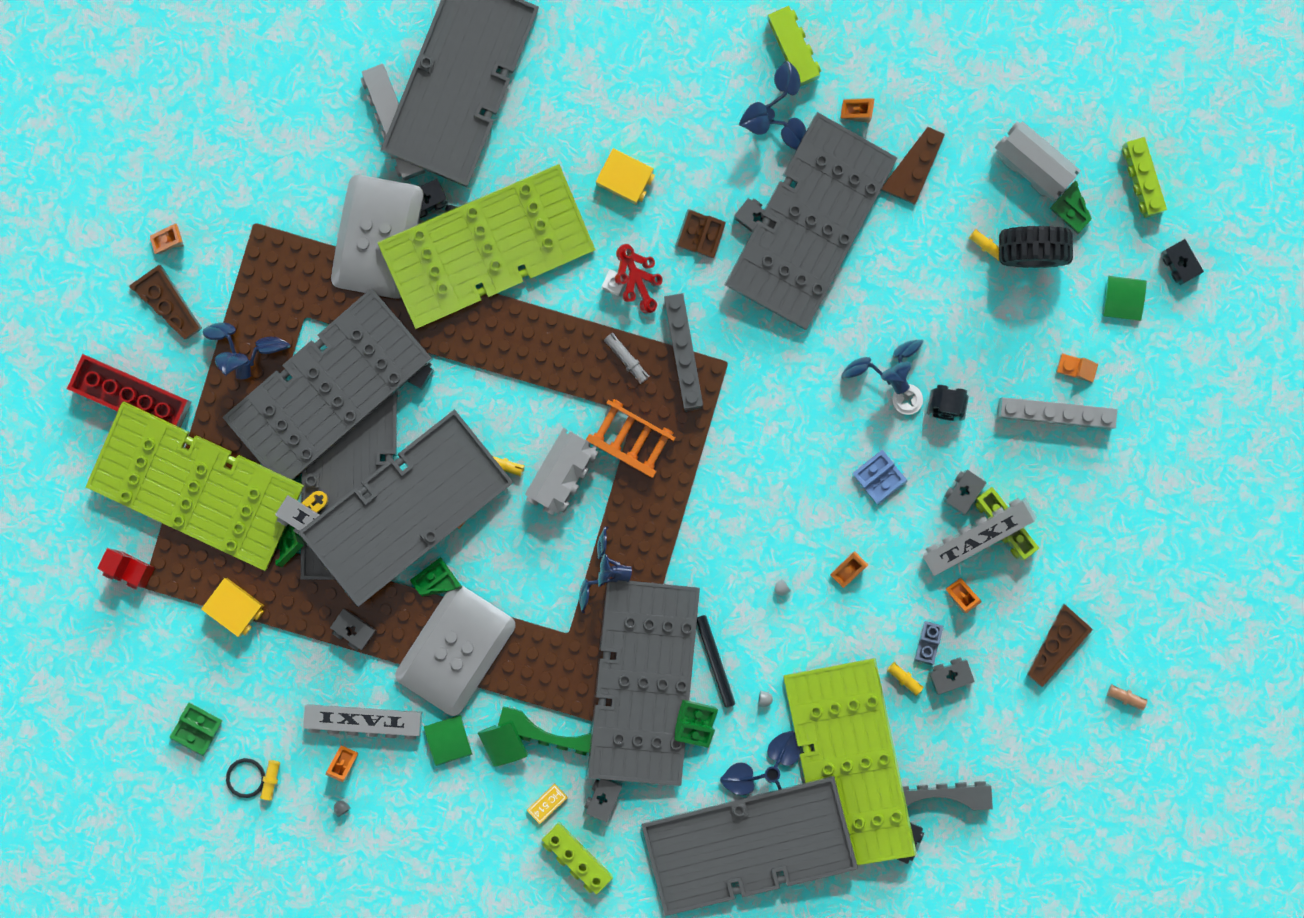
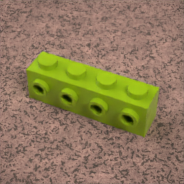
[767,6,821,87]
[1122,137,1167,218]
[975,487,1040,560]
[542,822,613,895]

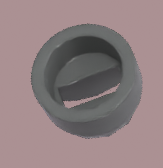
[334,801,350,817]

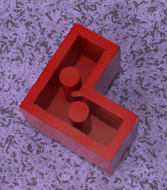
[97,548,155,590]

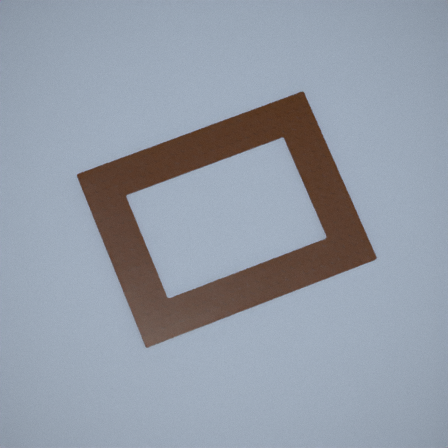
[145,223,728,721]

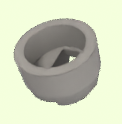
[775,579,791,596]
[758,691,773,707]

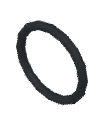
[226,758,265,798]

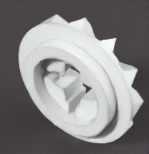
[892,384,923,415]

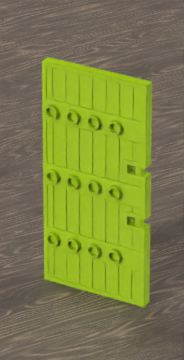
[377,164,596,329]
[86,402,304,571]
[783,658,917,865]

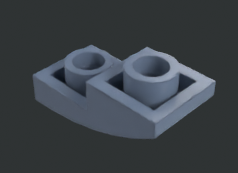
[914,621,943,665]

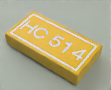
[527,783,568,824]

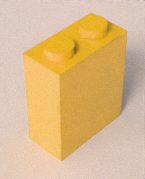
[596,148,655,205]
[201,578,264,637]

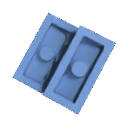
[852,450,908,505]

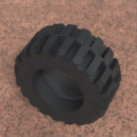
[999,226,1073,268]

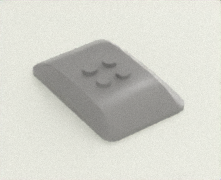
[331,175,424,299]
[395,585,515,716]

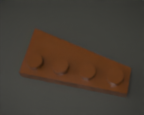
[881,127,945,205]
[128,265,202,339]
[1027,604,1093,687]

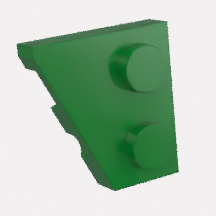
[1050,180,1092,234]
[275,524,304,567]
[410,557,462,597]

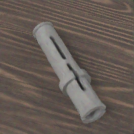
[604,333,650,384]

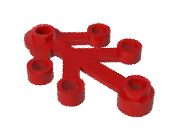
[615,244,663,314]

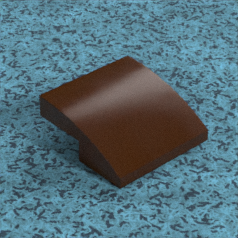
[675,209,726,258]

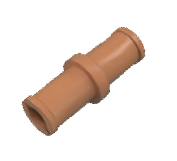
[1107,684,1148,711]

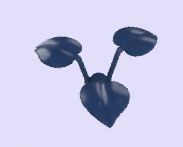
[739,61,806,150]
[203,323,290,379]
[841,339,924,394]
[579,526,632,614]
[720,731,800,795]

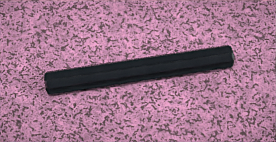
[697,615,735,708]

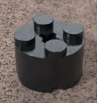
[927,385,969,421]

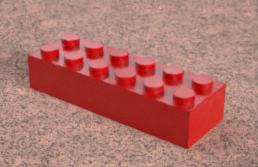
[67,354,192,428]

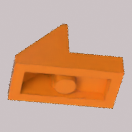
[150,224,184,254]
[1056,353,1098,383]
[830,551,868,588]

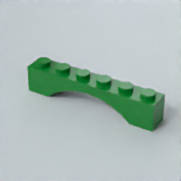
[498,706,591,756]

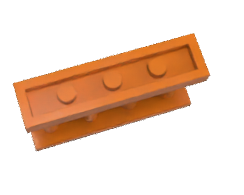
[586,399,676,478]

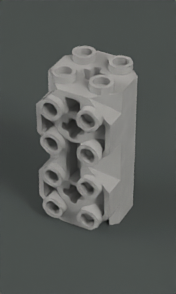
[995,121,1081,202]
[525,428,599,516]

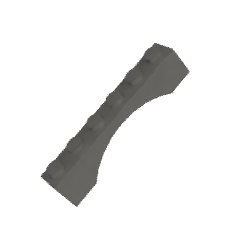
[664,293,703,412]
[903,781,993,810]

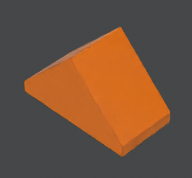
[841,98,875,123]
[946,578,982,613]
[325,745,358,782]

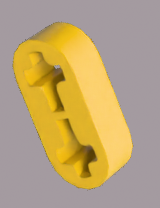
[302,491,328,513]

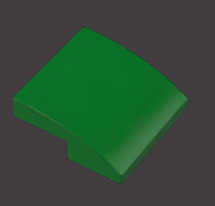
[1102,276,1147,321]
[675,700,718,748]
[169,703,222,757]
[424,715,473,766]
[478,721,528,767]

